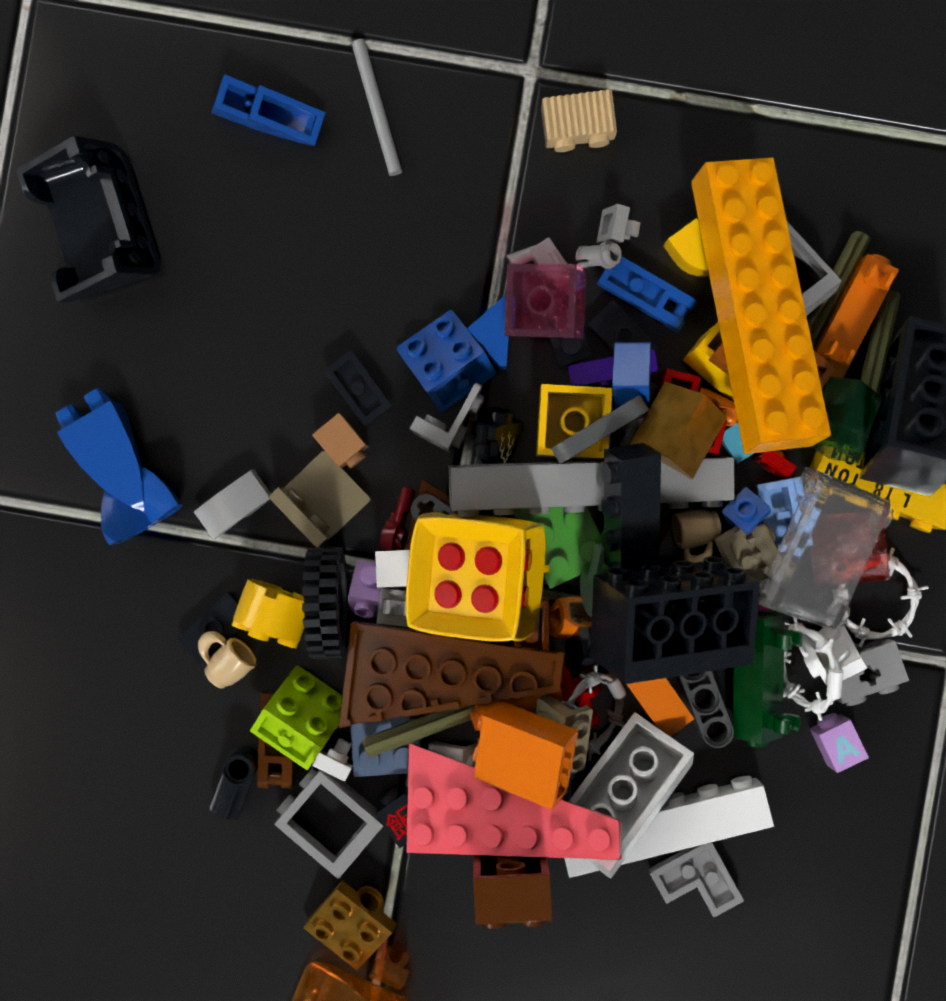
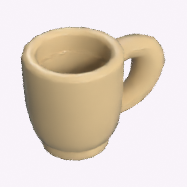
[671,509,721,563]
[198,631,256,689]

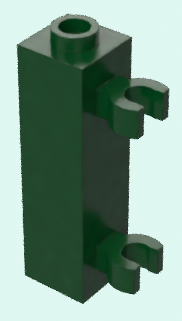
[733,609,802,747]

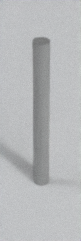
[351,39,402,176]

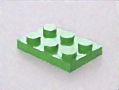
[514,506,602,589]

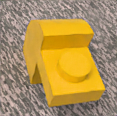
[663,218,709,277]

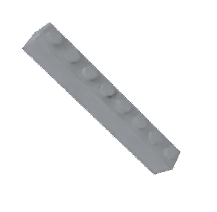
[449,456,734,517]

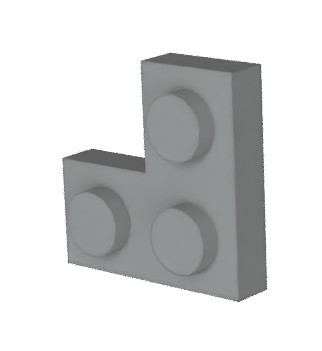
[648,842,744,917]

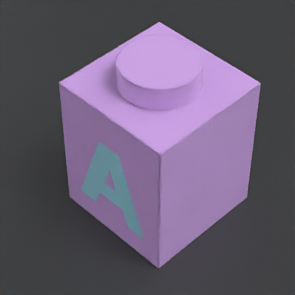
[809,713,869,773]

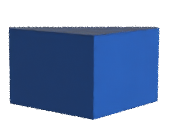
[467,296,511,370]
[612,342,651,413]

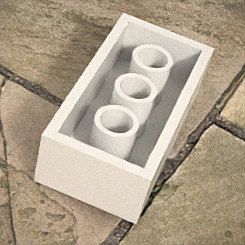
[568,712,694,879]

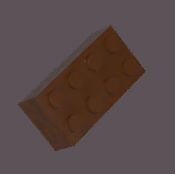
[473,855,552,929]

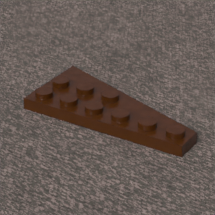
[339,621,565,728]

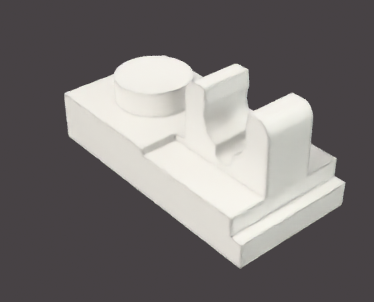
[313,738,353,782]

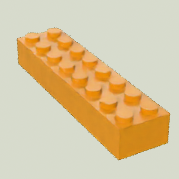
[691,157,831,454]

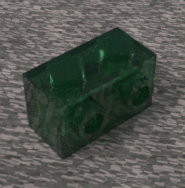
[810,377,883,463]

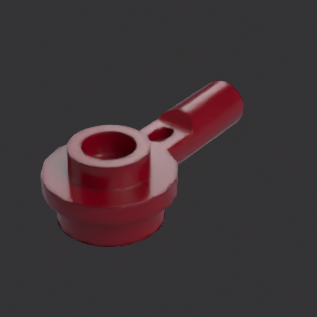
[380,487,415,551]

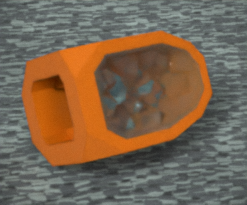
[549,596,592,640]

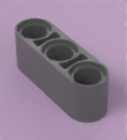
[676,671,734,748]

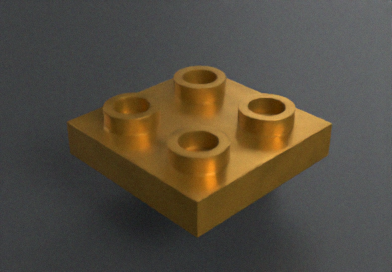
[303,880,397,970]

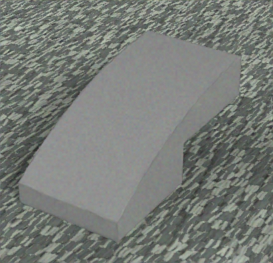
[194,469,271,540]

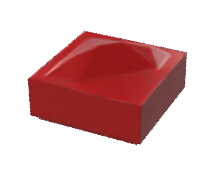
[753,450,797,478]

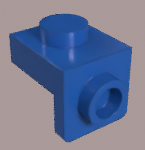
[721,487,771,535]

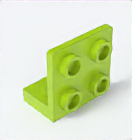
[250,665,343,770]

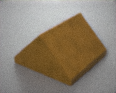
[630,382,727,479]

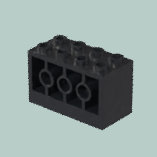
[859,316,946,496]
[590,557,760,684]

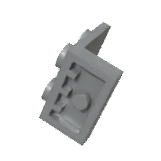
[410,382,485,453]

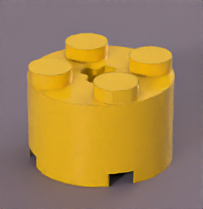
[231,579,305,648]

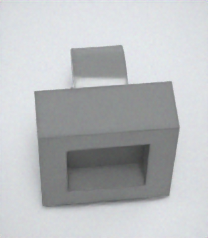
[596,204,641,244]
[376,588,408,627]

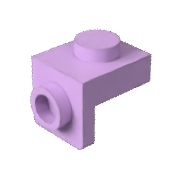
[348,560,387,618]

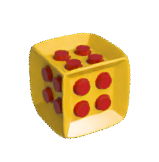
[405,512,546,641]

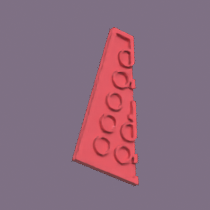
[407,743,622,860]

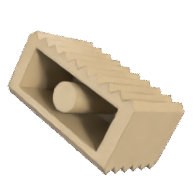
[541,89,617,152]

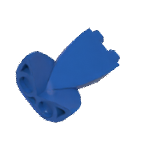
[55,388,182,545]

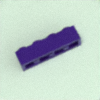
[568,348,659,387]

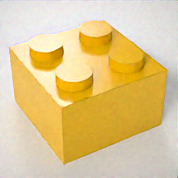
[536,384,613,460]

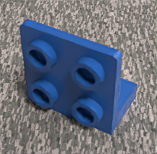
[396,310,497,413]

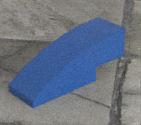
[211,74,326,146]

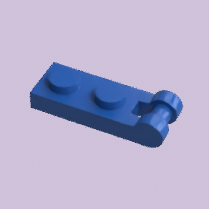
[596,256,697,333]

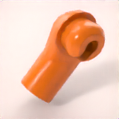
[698,386,738,426]

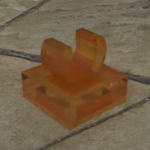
[368,945,409,990]

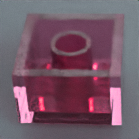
[505,264,586,339]

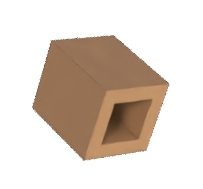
[312,413,369,469]

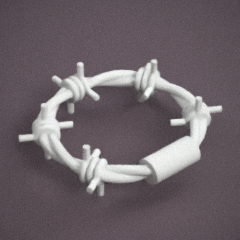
[832,548,929,648]
[783,616,844,721]

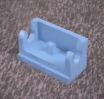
[755,477,815,552]

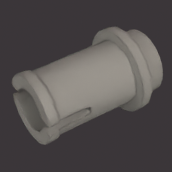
[576,240,621,269]

